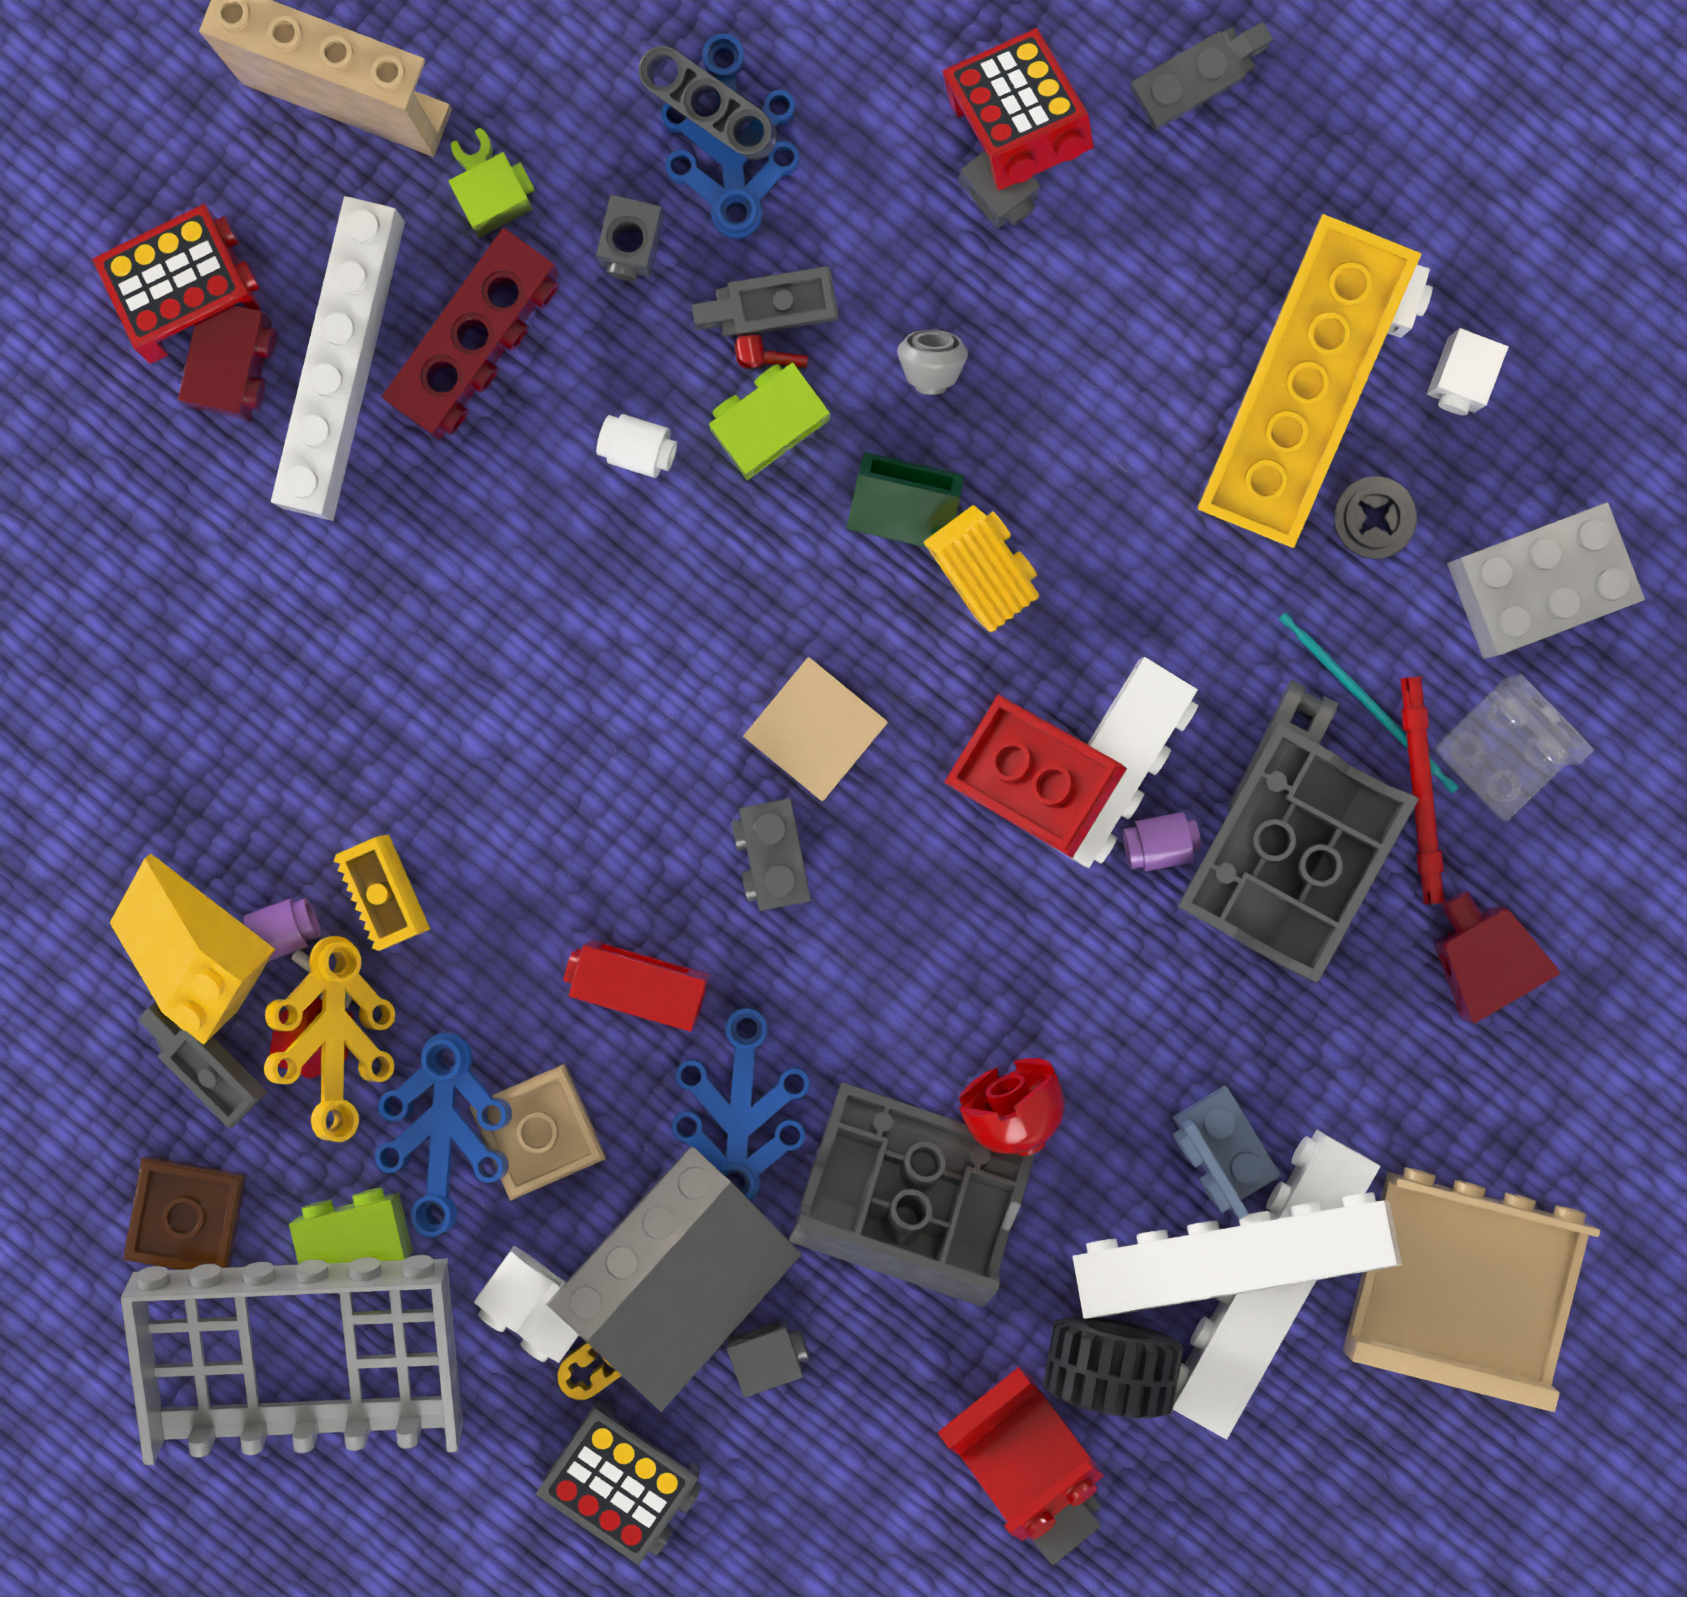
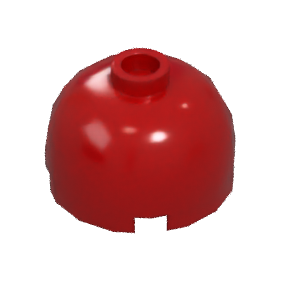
[959,1058,1065,1156]

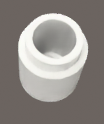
[596,414,677,478]

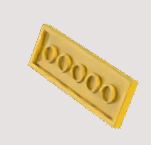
[1197,214,1422,548]

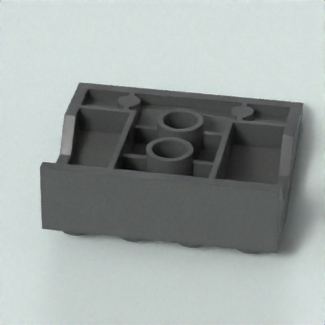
[1177,723,1419,983]
[788,1082,1035,1307]
[545,1146,801,1412]

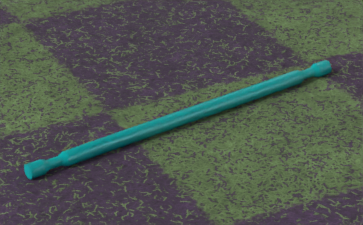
[1278,612,1459,794]

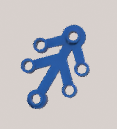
[661,34,799,239]
[671,1007,810,1202]
[375,1032,512,1237]

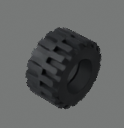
[1043,1316,1184,1418]

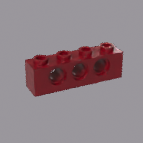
[381,227,559,441]

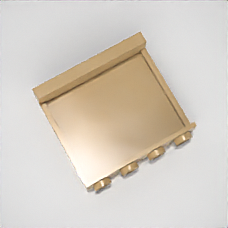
[199,0,452,157]
[1342,1167,1601,1412]

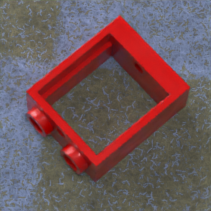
[563,940,711,1032]

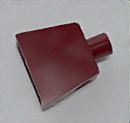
[1434,890,1560,1023]

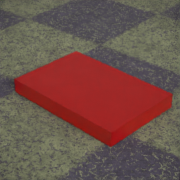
[944,695,1127,858]

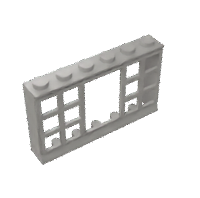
[121,1255,463,1465]

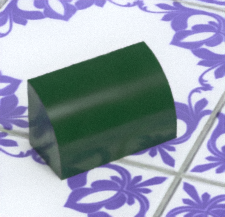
[846,452,965,547]

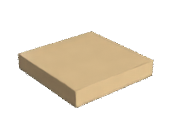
[743,657,888,802]
[469,1063,606,1201]

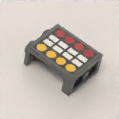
[536,1397,702,1565]

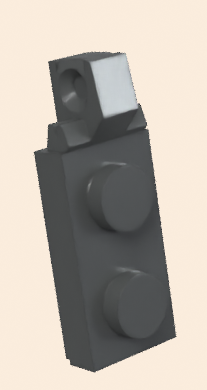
[1129,22,1273,131]
[691,266,839,338]
[138,1002,268,1129]

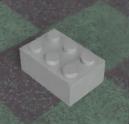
[1447,502,1645,659]

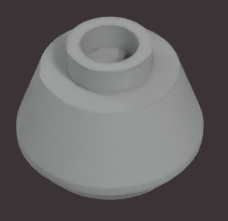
[897,330,968,395]

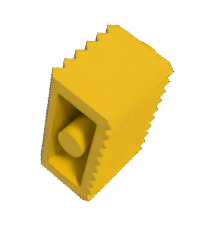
[923,505,1039,632]
[334,835,430,951]

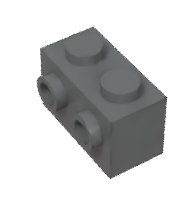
[731,798,811,911]

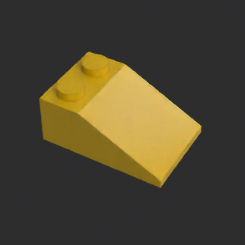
[110,853,275,1045]

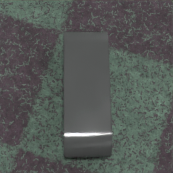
[639,46,777,160]

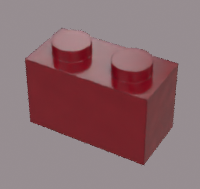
[178,305,276,421]

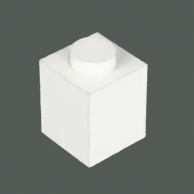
[1426,328,1509,415]

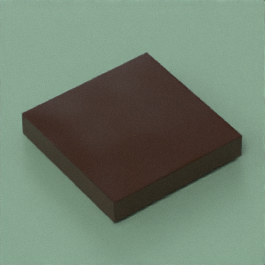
[123,1156,247,1270]

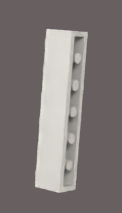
[271,196,405,521]
[1173,1129,1380,1440]
[1073,1192,1402,1319]

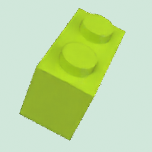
[709,363,830,481]
[289,1188,413,1264]

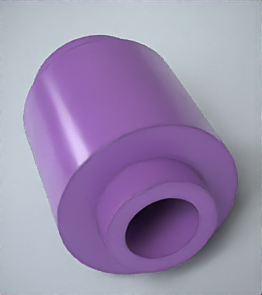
[1122,812,1201,872]
[244,898,321,962]

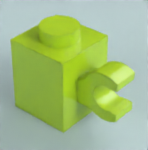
[448,128,535,238]

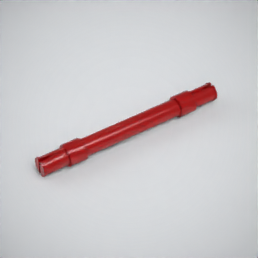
[1400,676,1445,904]

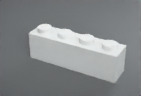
[1036,657,1198,868]

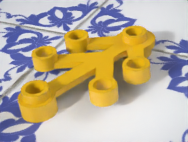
[264,936,395,1142]

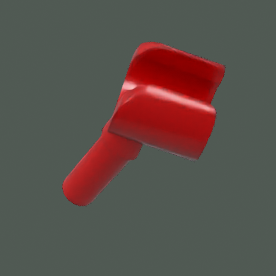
[734,335,808,369]

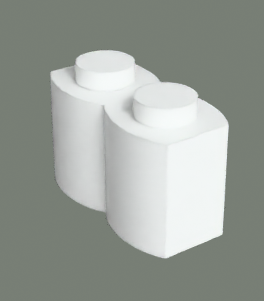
[474,1246,579,1363]

